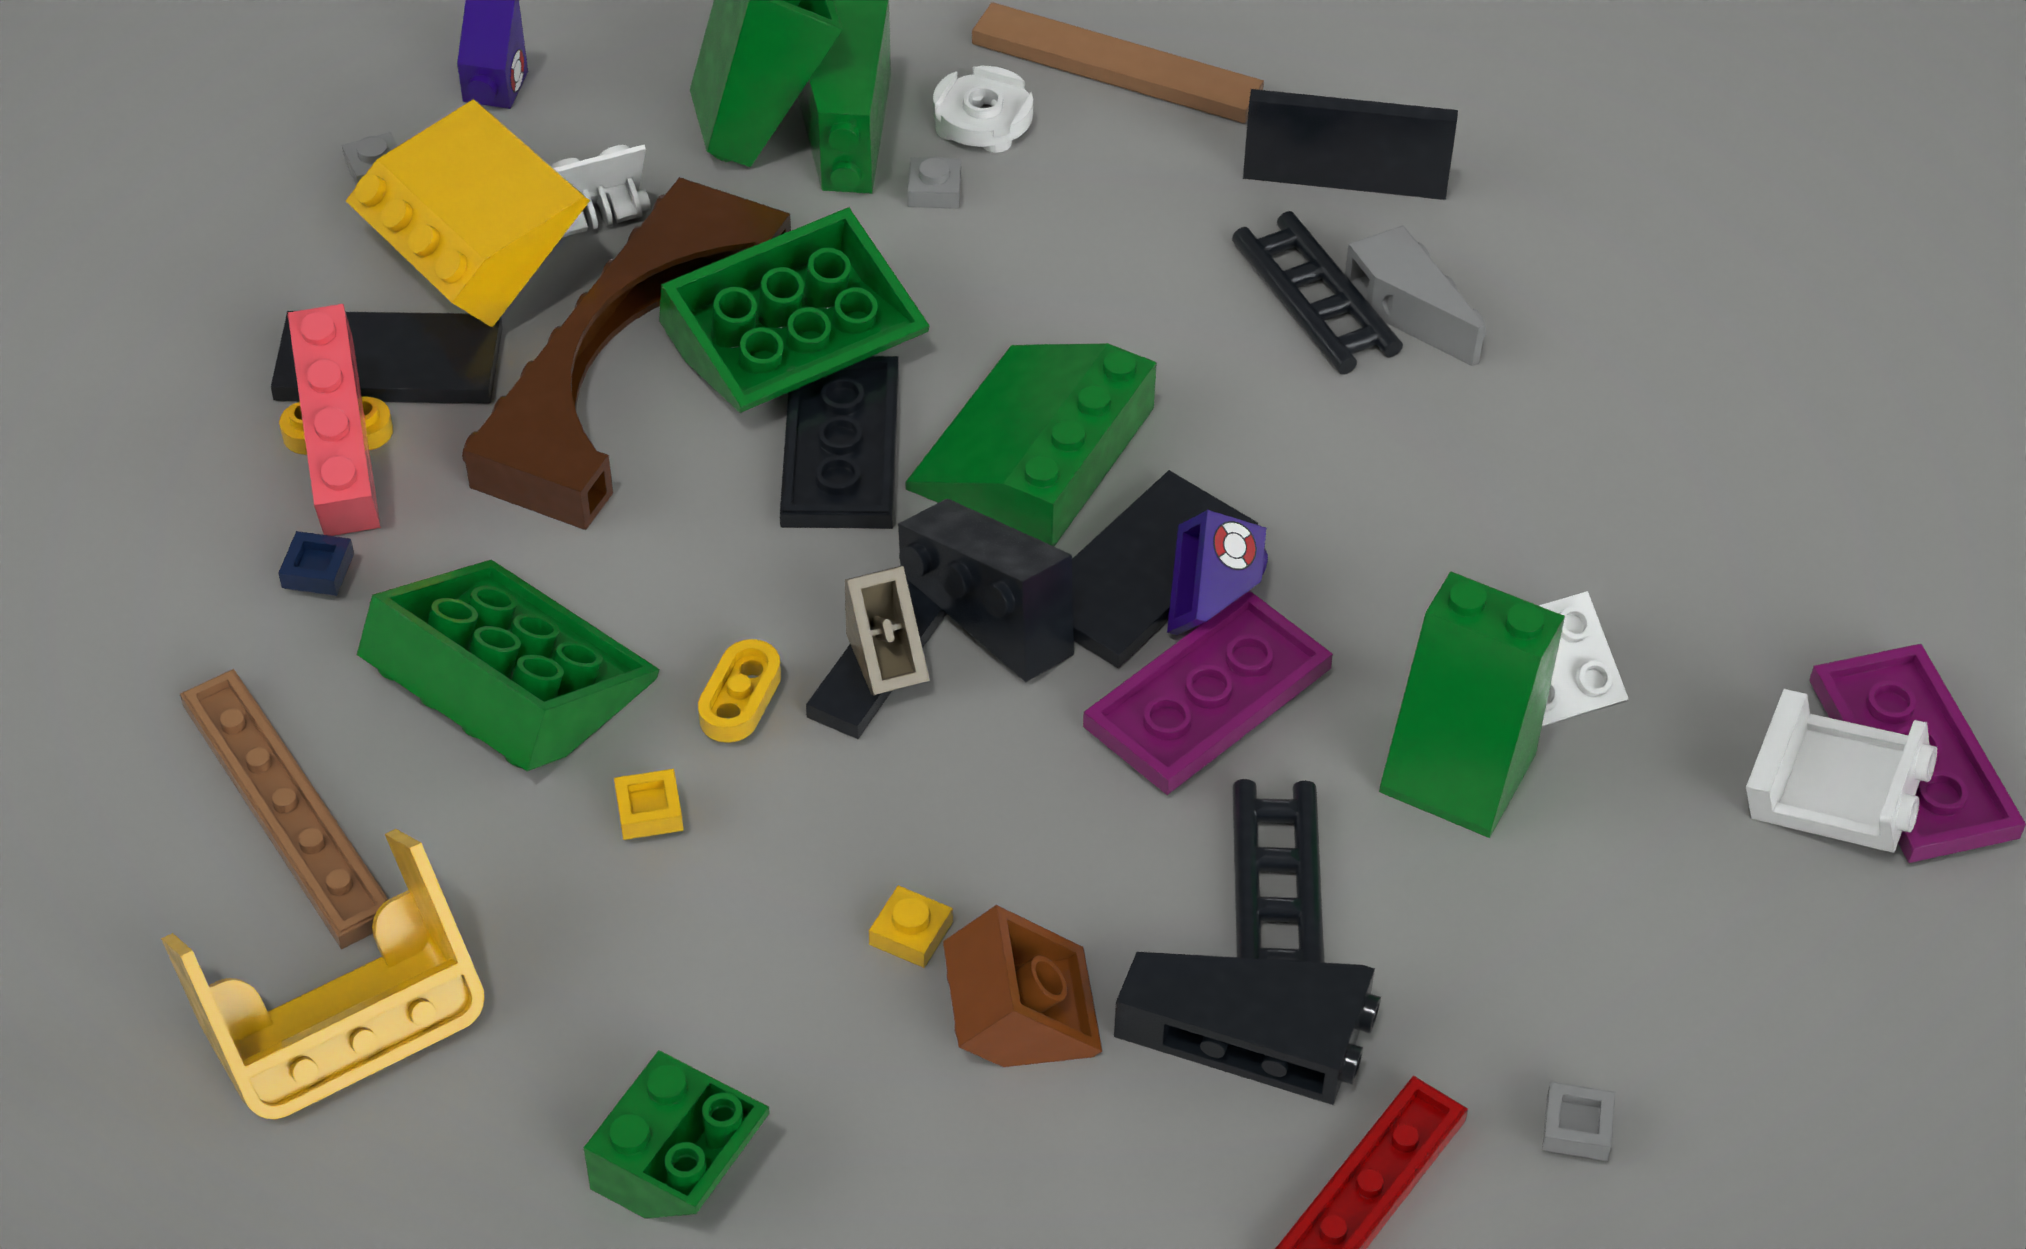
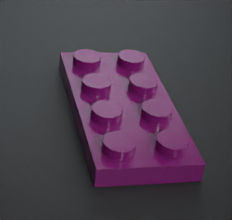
[1083,590,1333,795]
[1809,644,2026,863]

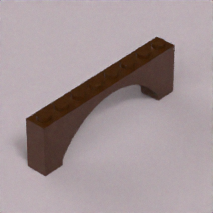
[462,177,791,530]

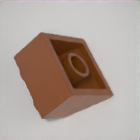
[943,905,1102,1067]

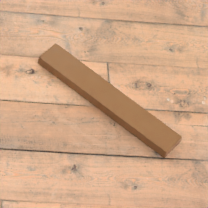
[972,2,1264,124]
[180,669,388,949]

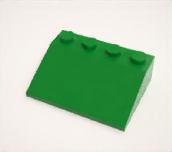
[659,207,930,413]
[905,343,1157,546]
[357,559,660,771]

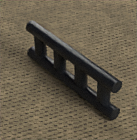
[1232,211,1403,375]
[1232,779,1324,962]

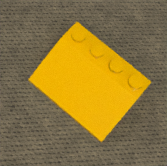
[345,99,590,327]

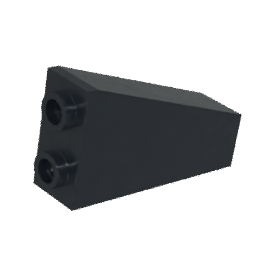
[1114,952,1381,1105]

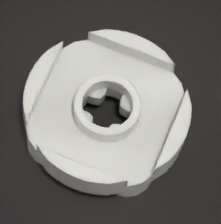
[933,66,1033,153]

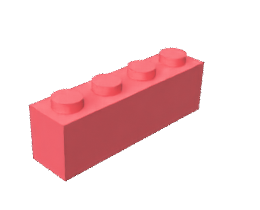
[288,304,381,536]

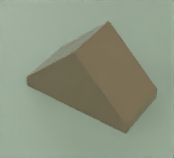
[845,566,930,695]

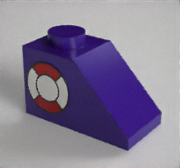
[457,0,528,109]
[1167,510,1268,635]

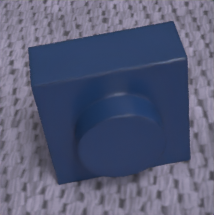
[278,531,354,596]

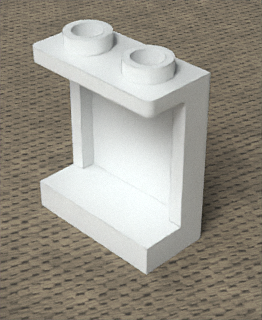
[1746,689,1937,853]

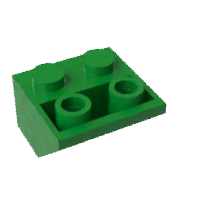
[583,1050,770,1219]

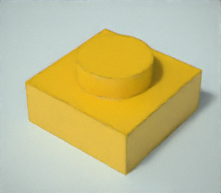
[614,769,684,840]
[869,885,953,968]

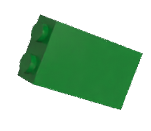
[690,0,843,167]
[798,0,891,194]
[1379,571,1565,838]

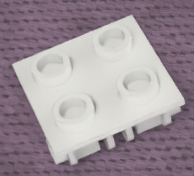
[551,144,651,238]
[1539,591,1629,726]

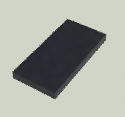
[1243,89,1458,200]
[271,311,503,403]
[780,356,899,529]
[1072,470,1258,668]

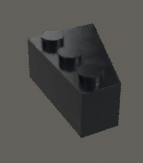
[898,498,1074,682]

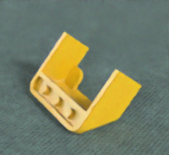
[161,829,484,1119]

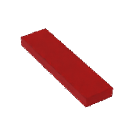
[1275,1075,1468,1249]

